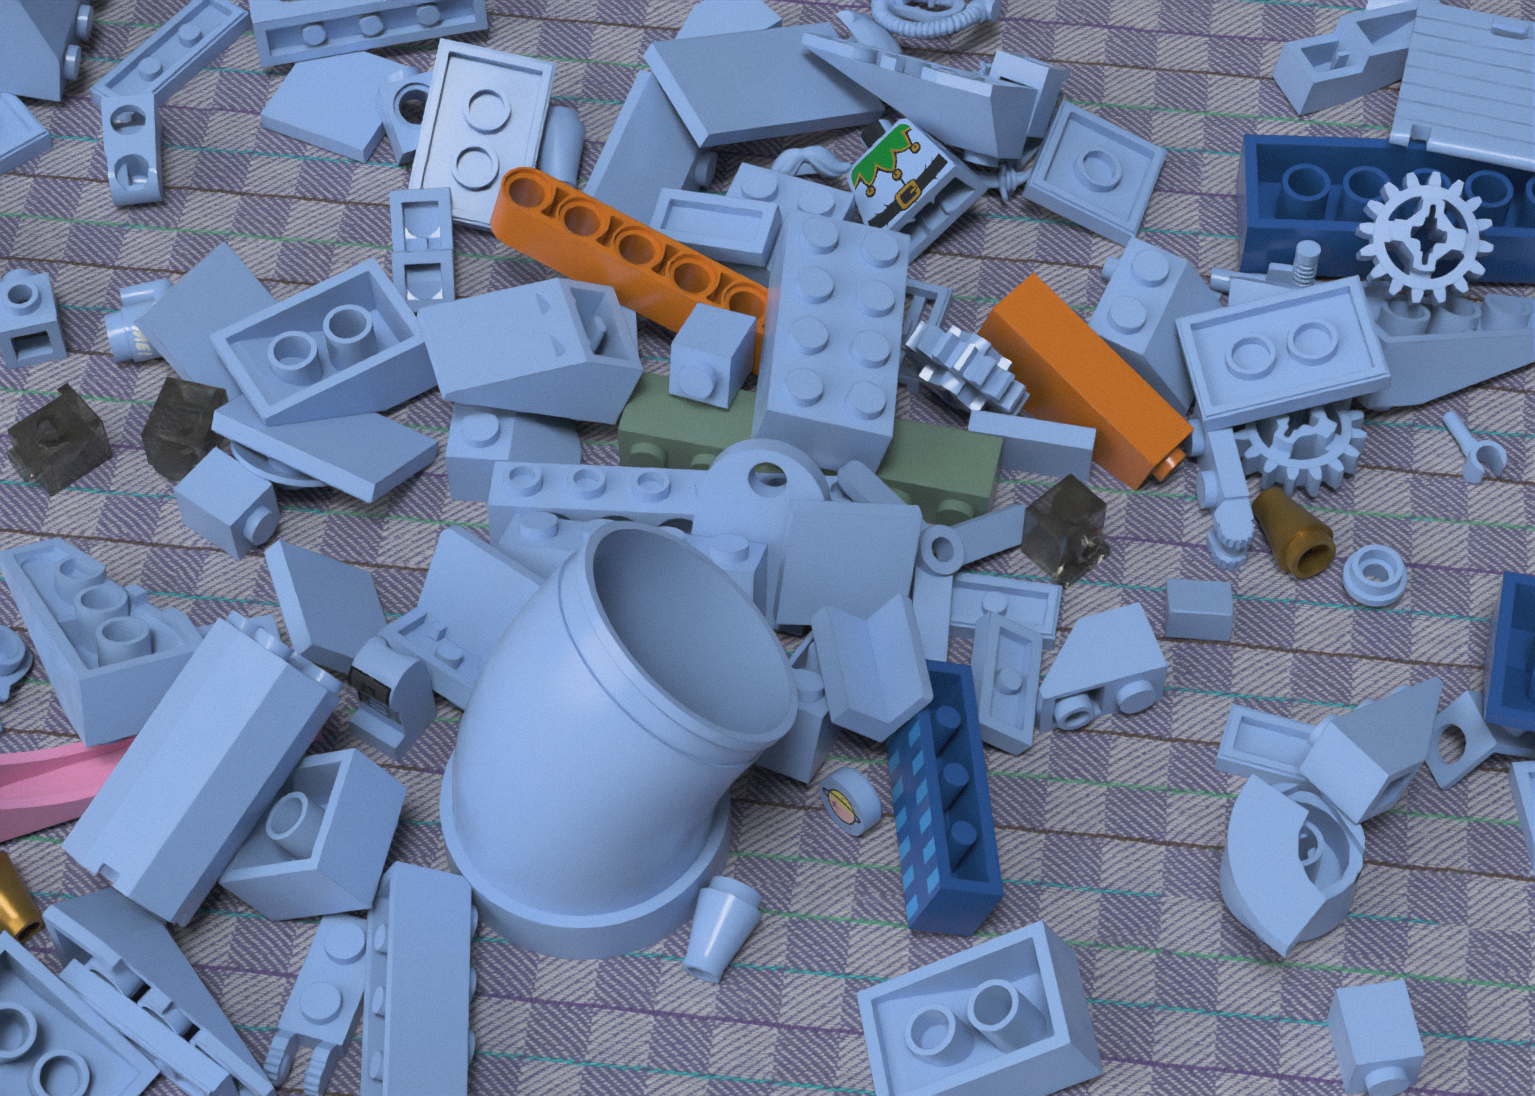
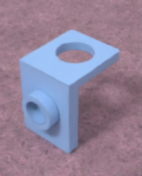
[1425,690,1535,790]

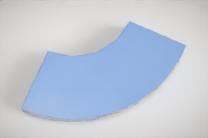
[1225,773,1328,958]

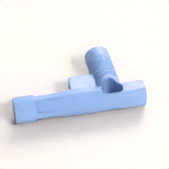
[1209,240,1325,293]

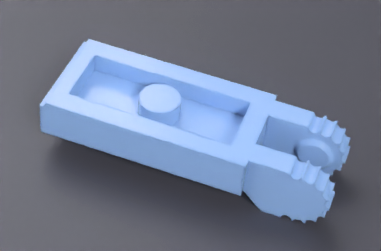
[1184,402,1256,572]
[262,913,367,1096]

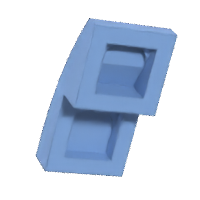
[389,187,456,313]

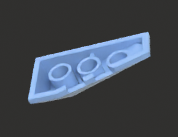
[0,537,204,748]

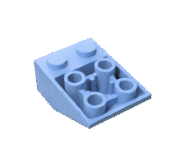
[417,278,644,425]

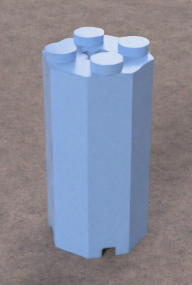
[61,609,344,927]

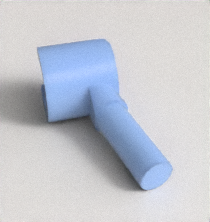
[1442,411,1507,484]

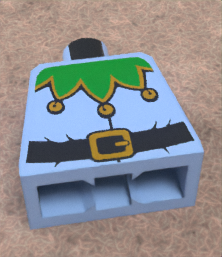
[846,118,989,265]

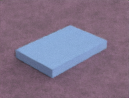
[408,38,557,233]
[1175,275,1391,433]
[211,393,439,504]

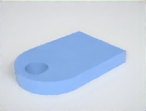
[691,438,831,636]

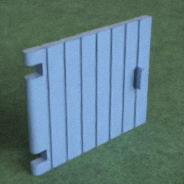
[1389,0,1535,173]

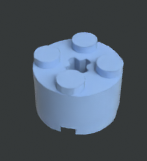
[1219,783,1365,944]

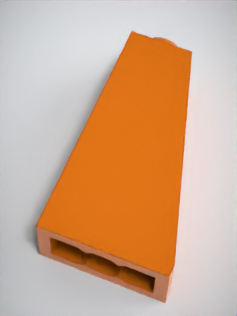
[977,272,1194,491]

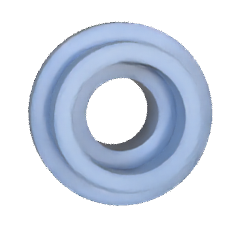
[1342,544,1408,607]

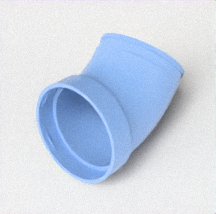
[439,521,798,960]

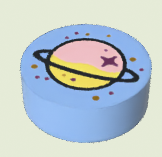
[819,766,882,836]

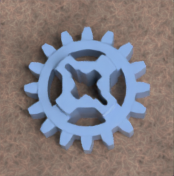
[1355,172,1494,308]
[901,320,1030,416]
[1232,397,1367,497]

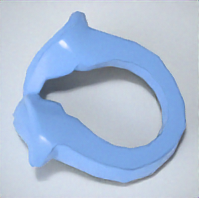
[768,145,852,178]

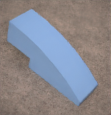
[1272,0,1441,116]

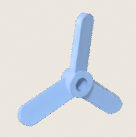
[837,460,1037,662]

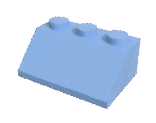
[583,70,717,226]

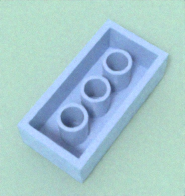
[751,208,910,474]

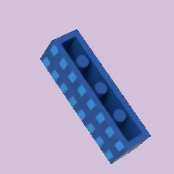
[885,659,1004,936]

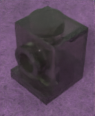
[141,377,229,481]
[6,383,113,497]
[1021,473,1111,590]

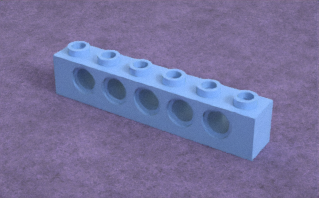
[487,461,854,550]

